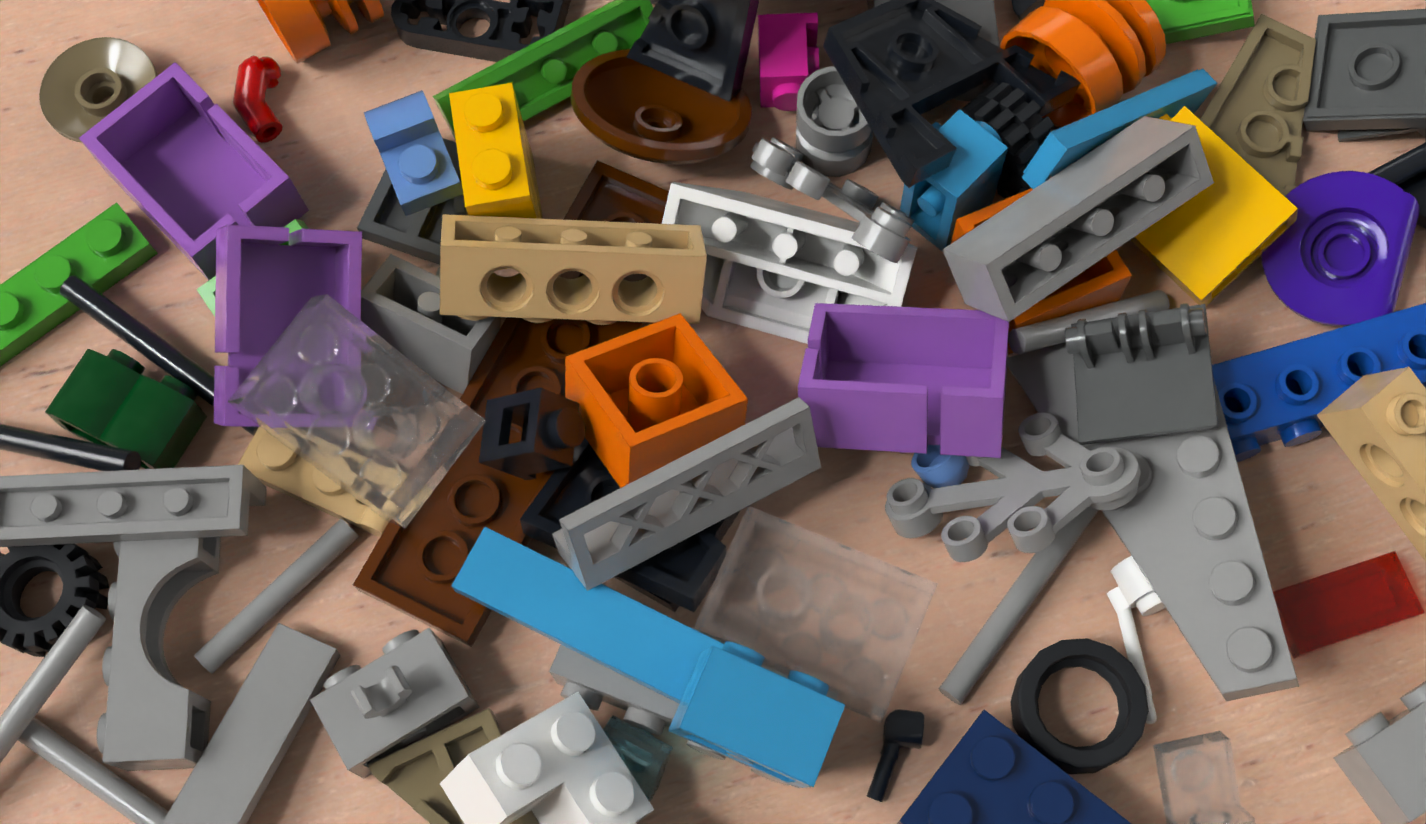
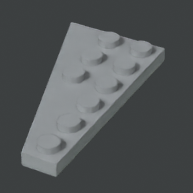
[1007,342,1299,701]

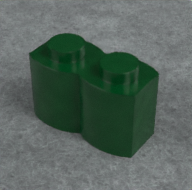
[45,349,207,469]

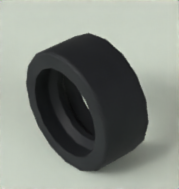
[1010,638,1149,774]

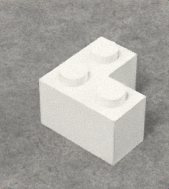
[440,692,654,824]

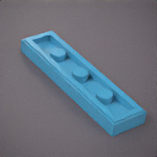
[1022,69,1217,189]
[451,527,724,703]

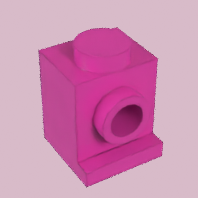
[758,12,819,111]

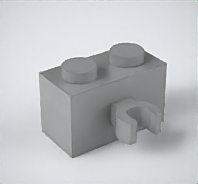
[360,254,501,394]
[310,628,480,779]

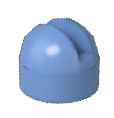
[911,445,969,488]

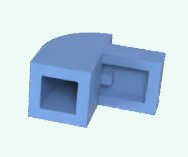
[364,90,463,216]

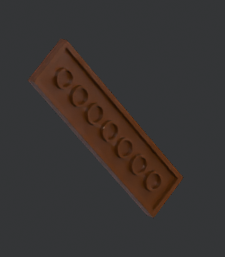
[353,160,669,647]

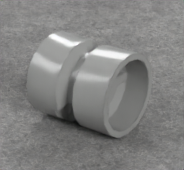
[796,66,873,177]

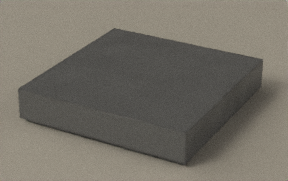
[1303,9,1426,131]

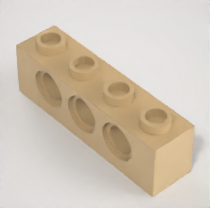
[440,214,707,325]
[1317,367,1426,562]

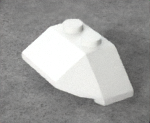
[662,182,918,344]

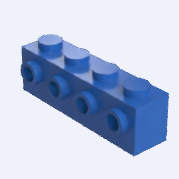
[1212,303,1426,463]

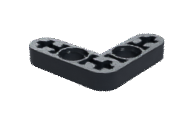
[391,0,571,62]

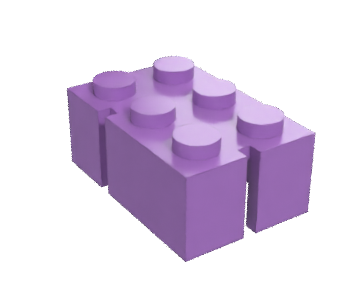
[79,62,309,280]
[214,224,362,427]
[798,303,1009,458]

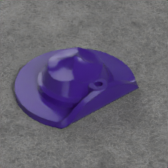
[1261,171,1420,327]

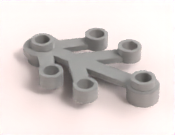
[750,137,915,263]
[885,412,1141,562]

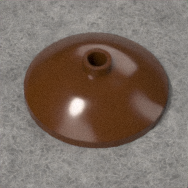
[571,49,752,164]

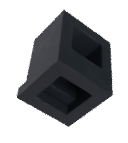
[479,387,585,480]

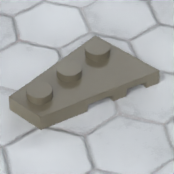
[1200,14,1316,196]

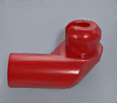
[233,55,283,143]

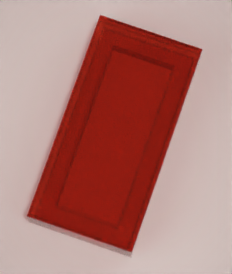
[1273,551,1425,659]

